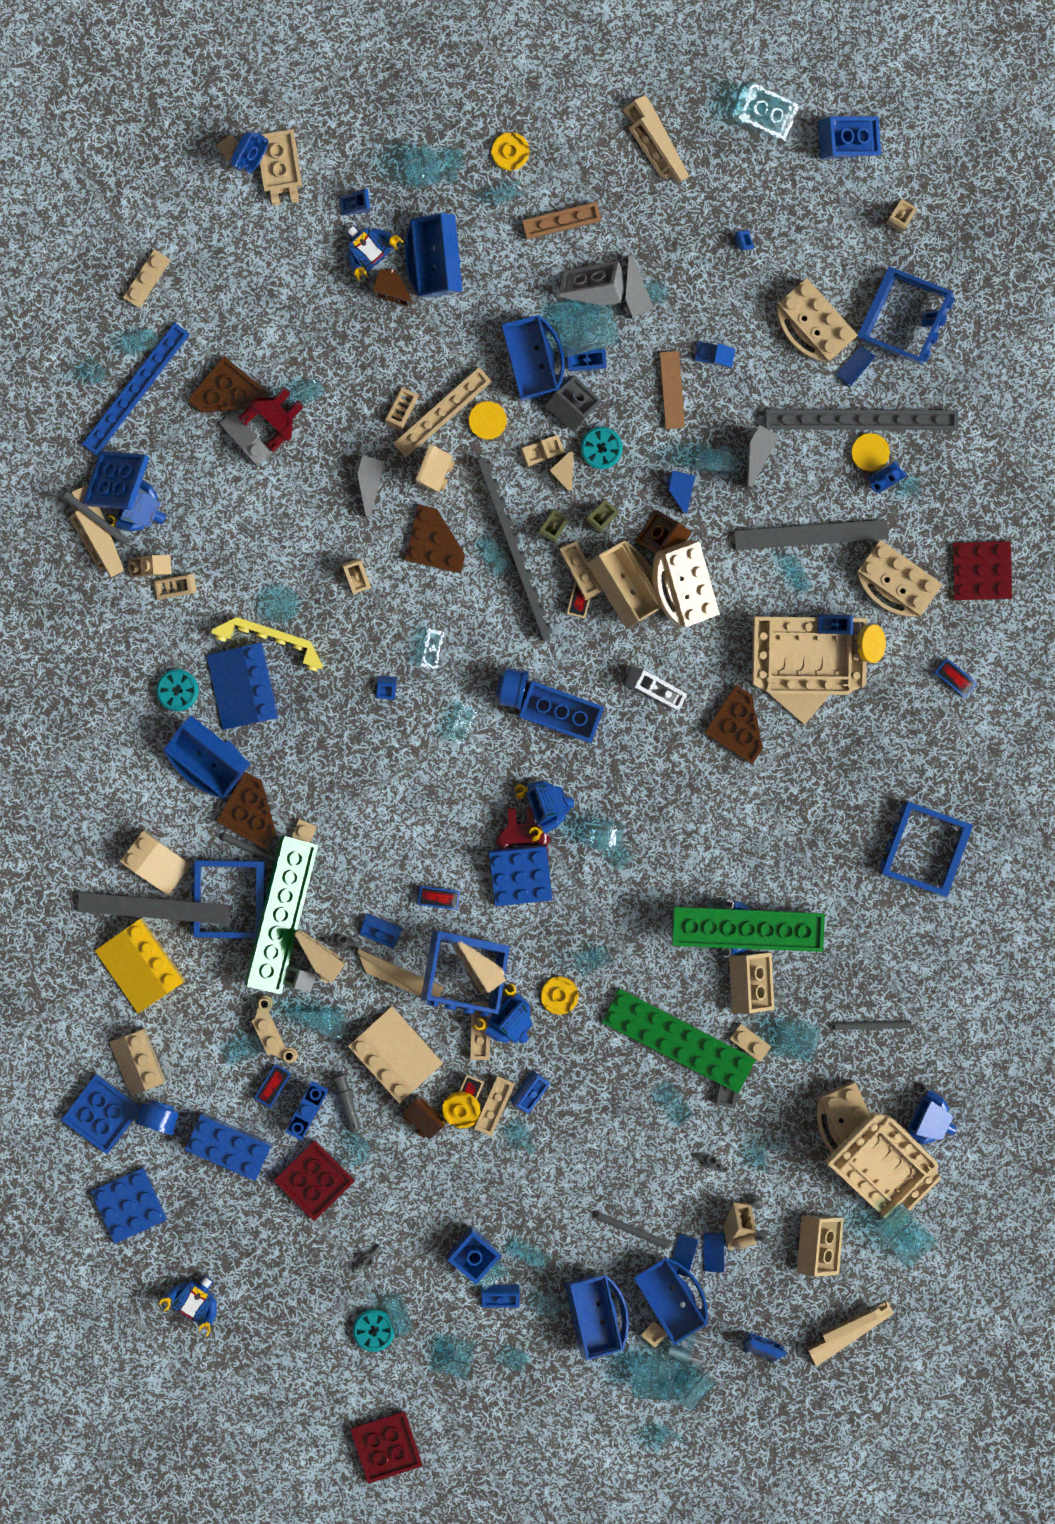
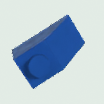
[665,471,695,514]

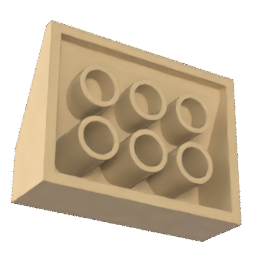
[348,1006,443,1104]

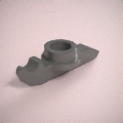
[324,935,361,948]
[692,1153,727,1173]
[352,1244,381,1273]

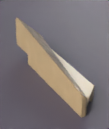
[623,95,689,182]
[69,484,124,578]
[357,949,444,997]
[807,1301,893,1366]

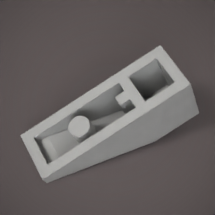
[623,255,654,319]
[220,411,272,466]
[355,455,385,518]
[624,666,687,711]

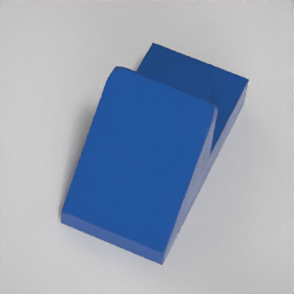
[694,341,735,368]

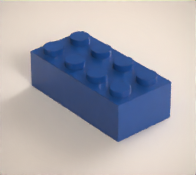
[519,681,604,743]
[185,1113,273,1181]

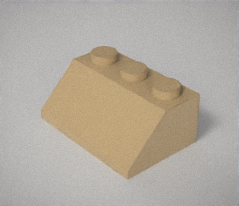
[729,953,774,1014]
[109,1028,166,1095]
[797,1215,844,1277]

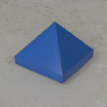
[735,230,754,251]
[922,310,939,328]

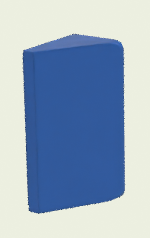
[836,345,876,387]
[359,913,402,949]
[510,1070,551,1114]
[704,1232,724,1273]
[672,1233,698,1277]
[481,1284,520,1308]

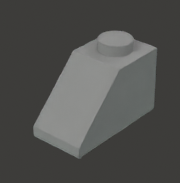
[284,964,316,992]

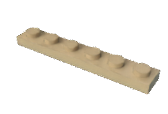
[393,367,492,458]

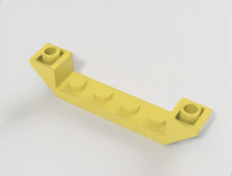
[211,617,323,672]

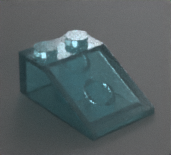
[728,82,799,141]
[287,1009,347,1039]
[874,1203,938,1268]

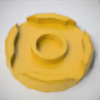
[491,132,530,171]
[469,401,507,440]
[851,433,890,472]
[857,625,886,663]
[540,976,579,1015]
[442,1092,481,1129]

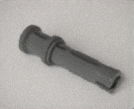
[331,1073,361,1133]

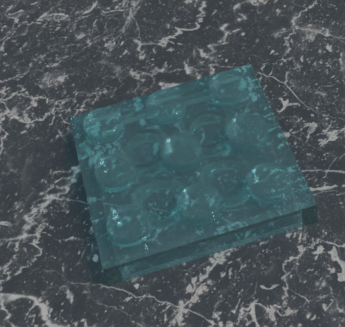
[551,300,621,357]

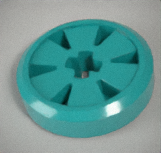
[580,427,623,470]
[156,669,199,711]
[353,1308,395,1352]

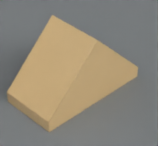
[886,199,917,234]
[550,452,573,492]
[342,558,371,594]

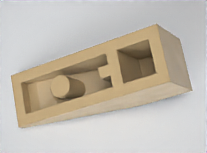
[452,942,506,994]

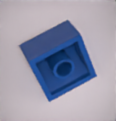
[446,1226,502,1285]

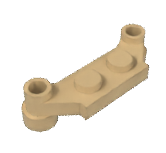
[252,995,298,1063]

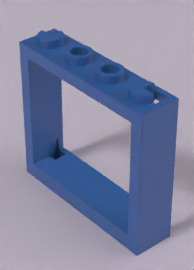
[857,266,955,366]
[879,801,973,897]
[190,860,266,938]
[421,931,510,1018]

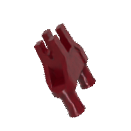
[238,386,304,452]
[495,807,551,861]

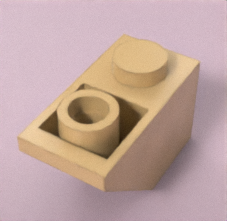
[128,555,171,578]

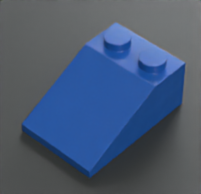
[818,116,881,159]

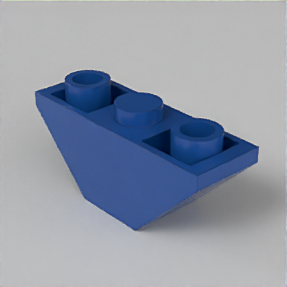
[285,1081,329,1141]

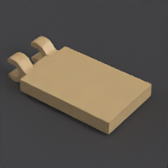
[260,129,303,206]
[767,692,830,725]

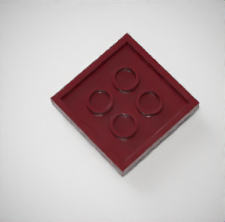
[952,541,1012,601]
[274,1140,355,1221]
[350,1410,423,1484]

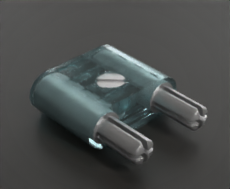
[666,1333,708,1364]

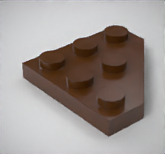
[188,356,269,413]
[405,504,465,574]
[704,685,763,764]
[217,771,277,850]

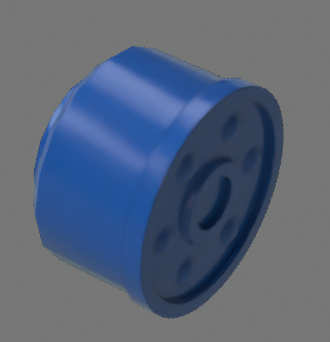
[496,668,529,710]
[135,1099,179,1135]

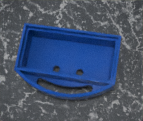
[405,213,462,298]
[502,315,565,402]
[163,716,251,798]
[633,1258,708,1345]
[564,1273,629,1360]

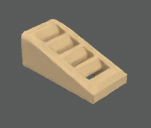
[385,387,419,432]
[154,574,197,600]

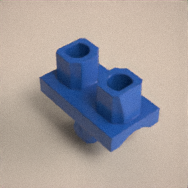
[868,460,907,493]

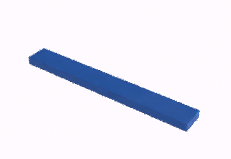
[82,322,190,456]

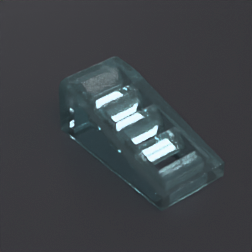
[222,1033,265,1066]

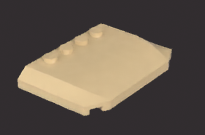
[752,617,867,695]
[825,1112,941,1227]

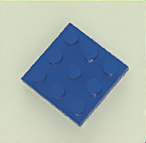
[82,451,149,510]
[489,844,553,907]
[61,1074,141,1154]
[91,1167,167,1244]

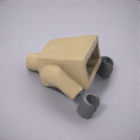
[723,1195,771,1250]

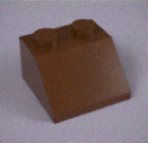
[373,267,413,307]
[635,510,692,555]
[402,1095,446,1140]

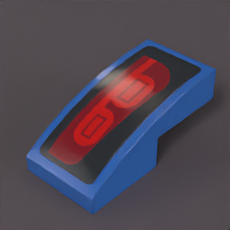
[934,657,977,698]
[417,886,460,910]
[254,1064,292,1108]

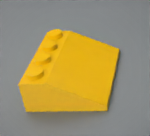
[95,918,185,1014]

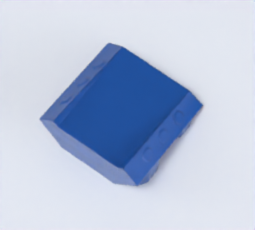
[231,132,269,173]
[743,1333,786,1363]

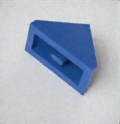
[339,189,371,216]
[567,349,607,372]
[818,614,853,635]

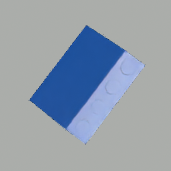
[207,643,279,730]

